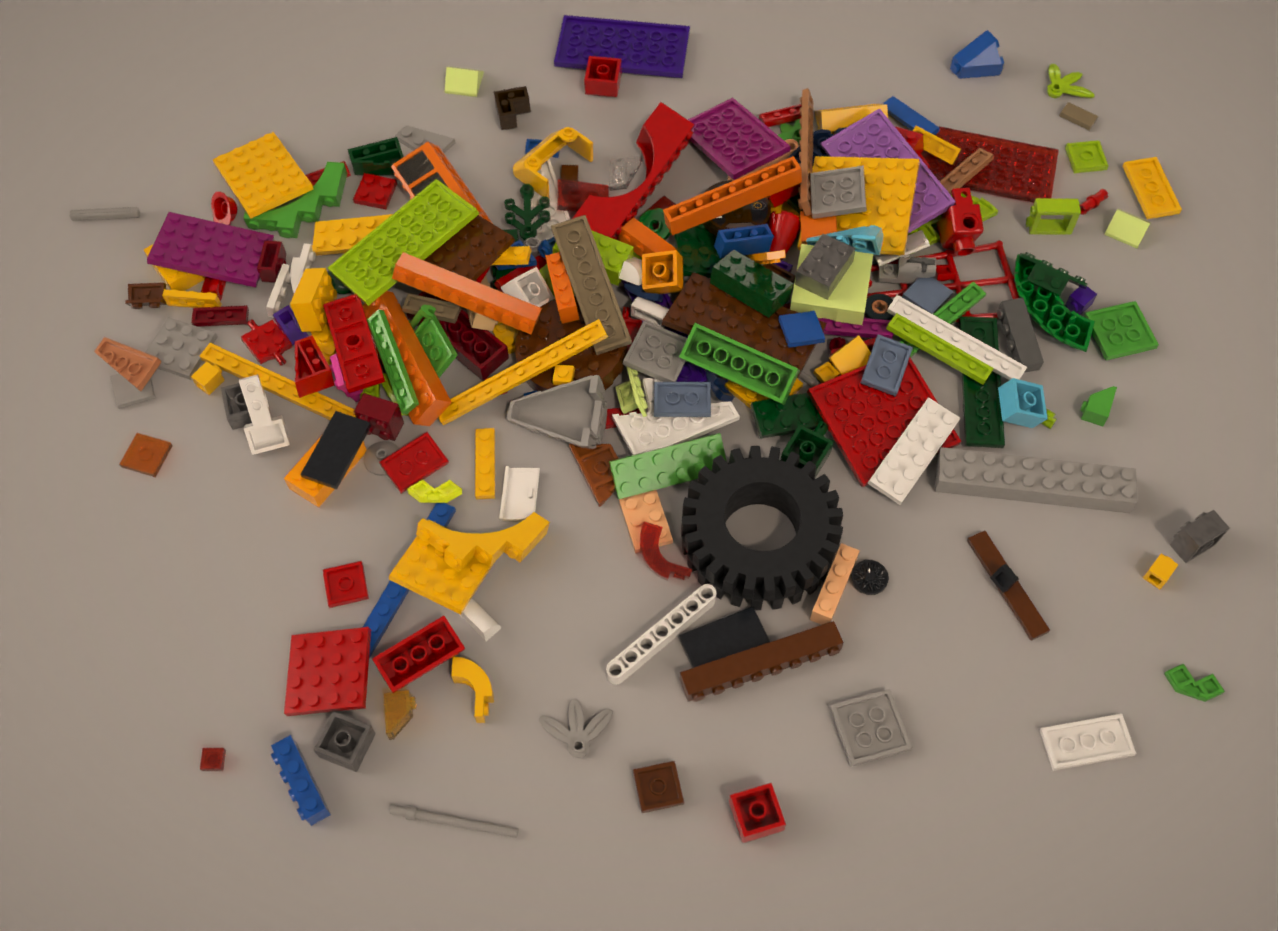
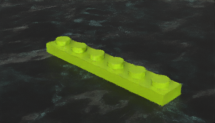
[886,313,994,385]

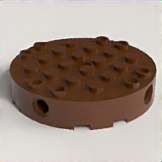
[515,296,628,392]

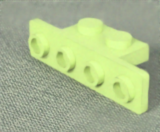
[615,366,648,417]

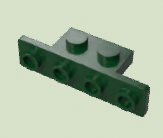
[1019,252,1088,296]

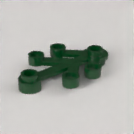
[504,184,551,241]

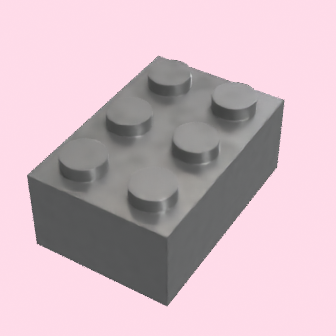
[795,234,855,300]

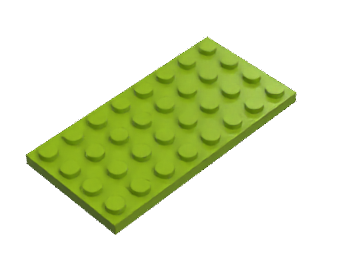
[328,179,479,306]

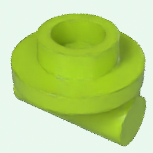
[1041,409,1057,429]

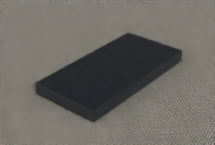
[301,411,371,489]
[679,607,770,668]

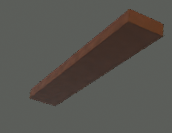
[967,531,1050,641]

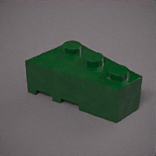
[348,137,407,175]

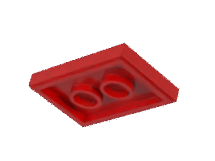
[379,432,449,494]

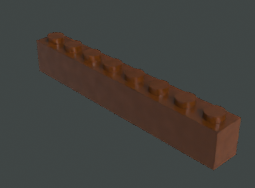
[680,621,844,702]

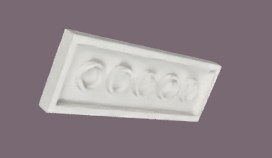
[868,397,961,505]

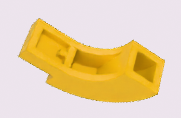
[451,657,494,723]

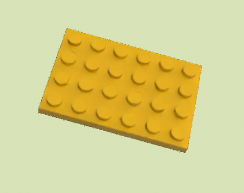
[212,132,314,219]

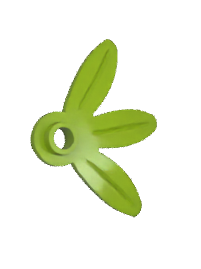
[1047,64,1095,98]

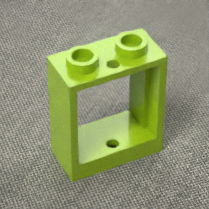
[1026,198,1081,235]

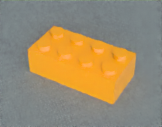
[284,434,367,508]

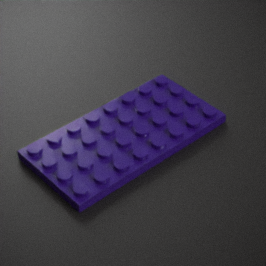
[554,15,690,78]

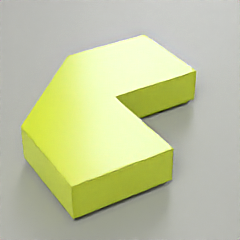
[407,480,462,503]

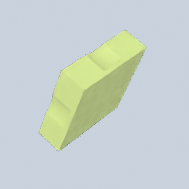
[790,244,873,325]

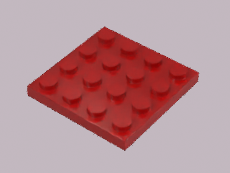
[284,627,371,716]

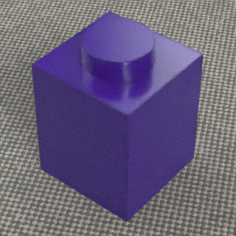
[1065,286,1097,315]

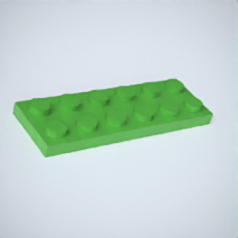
[609,433,727,499]

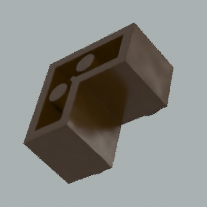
[494,86,531,130]

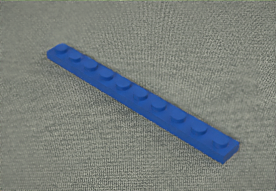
[363,503,456,659]

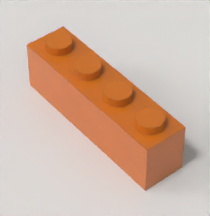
[617,217,676,257]
[545,252,580,324]

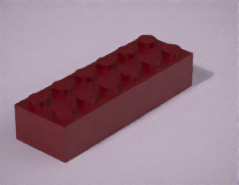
[406,291,509,381]

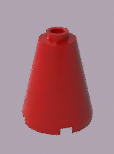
[768,211,801,260]

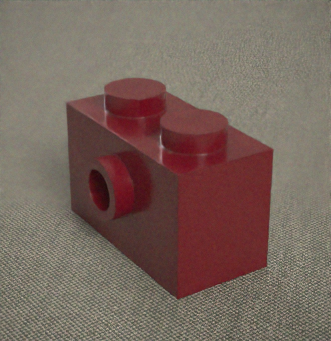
[257,240,287,283]

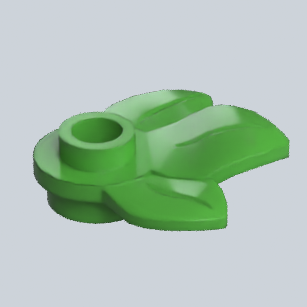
[778,119,802,145]

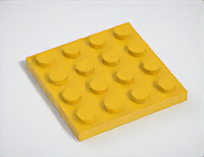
[389,520,493,615]

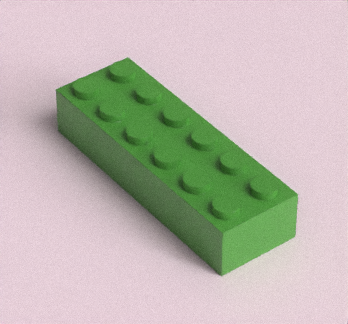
[679,323,800,405]

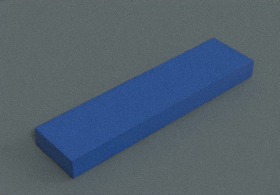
[883,96,940,135]

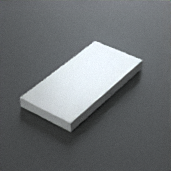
[1040,713,1136,771]

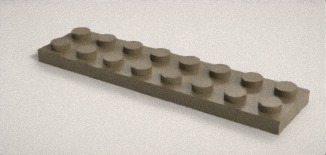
[551,215,632,355]

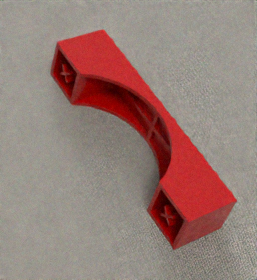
[572,102,695,240]

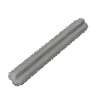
[70,207,140,221]

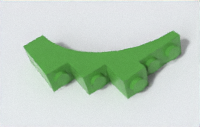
[244,162,347,238]

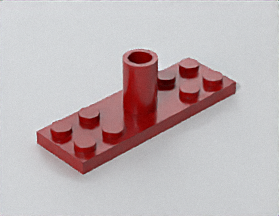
[323,294,386,393]

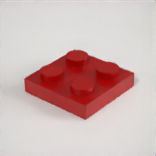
[353,173,398,210]

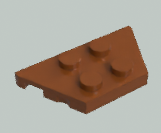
[569,444,619,507]

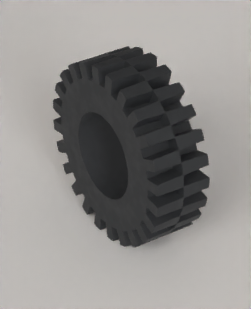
[681,446,843,610]

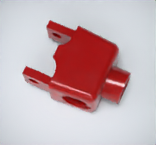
[937,187,984,256]

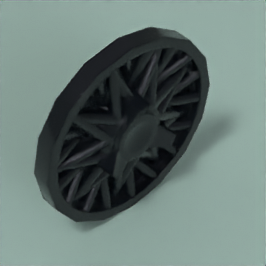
[851,560,889,595]

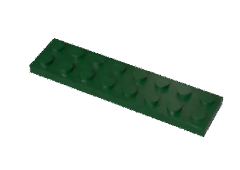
[959,316,1005,448]

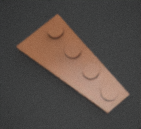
[94,337,162,392]

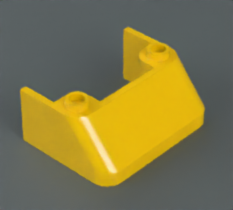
[513,127,593,198]

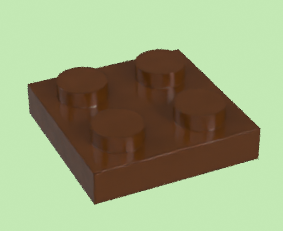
[633,761,684,813]

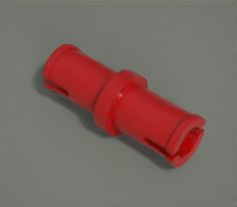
[1080,189,1109,215]

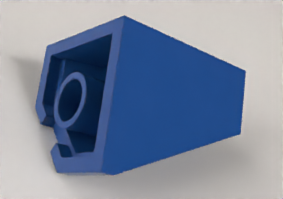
[950,30,1004,79]

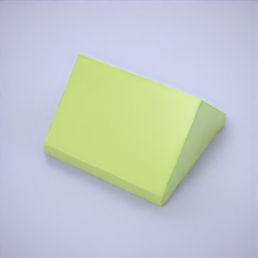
[445,67,484,97]
[1104,209,1151,248]

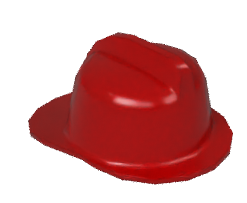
[211,191,238,225]

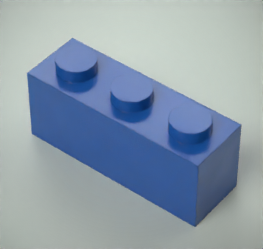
[714,224,774,258]

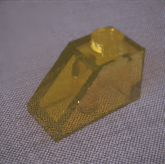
[384,690,416,740]

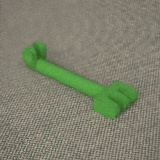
[409,305,436,330]

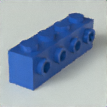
[271,735,331,826]

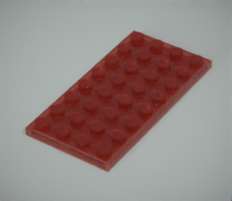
[921,126,1059,203]

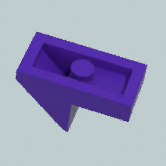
[273,305,309,346]

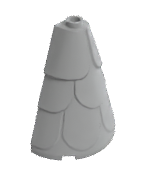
[507,375,607,449]

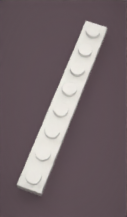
[887,295,1027,380]

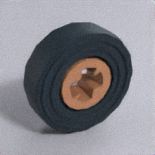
[864,294,894,320]

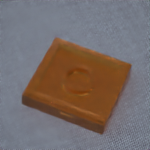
[119,433,173,478]

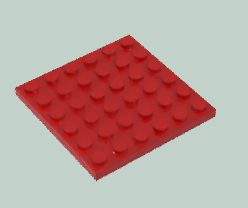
[807,357,962,487]

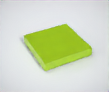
[1065,140,1108,173]

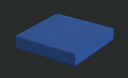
[779,311,825,348]

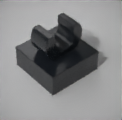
[990,564,1019,593]

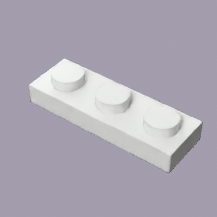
[266,264,291,318]

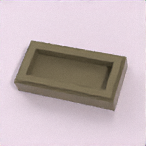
[1060,102,1098,130]

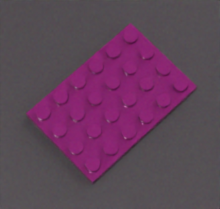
[688,97,790,180]
[147,212,274,288]

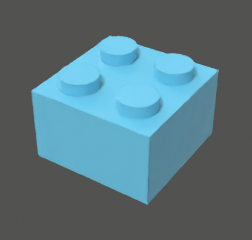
[998,378,1048,428]

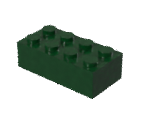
[710,250,793,318]

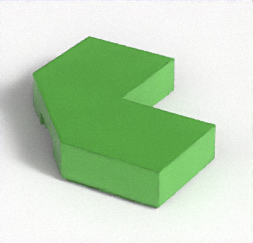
[1164,663,1225,702]

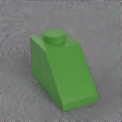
[1080,386,1117,427]

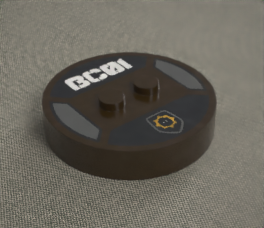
[703,180,771,237]

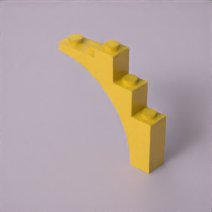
[416,512,550,572]

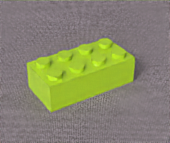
[553,230,634,286]

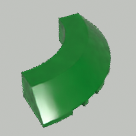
[1014,254,1095,352]

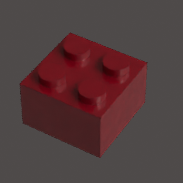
[354,393,404,441]

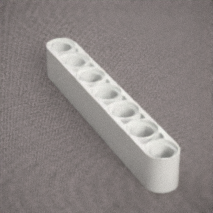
[606,584,716,685]

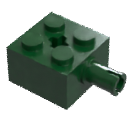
[781,421,834,478]

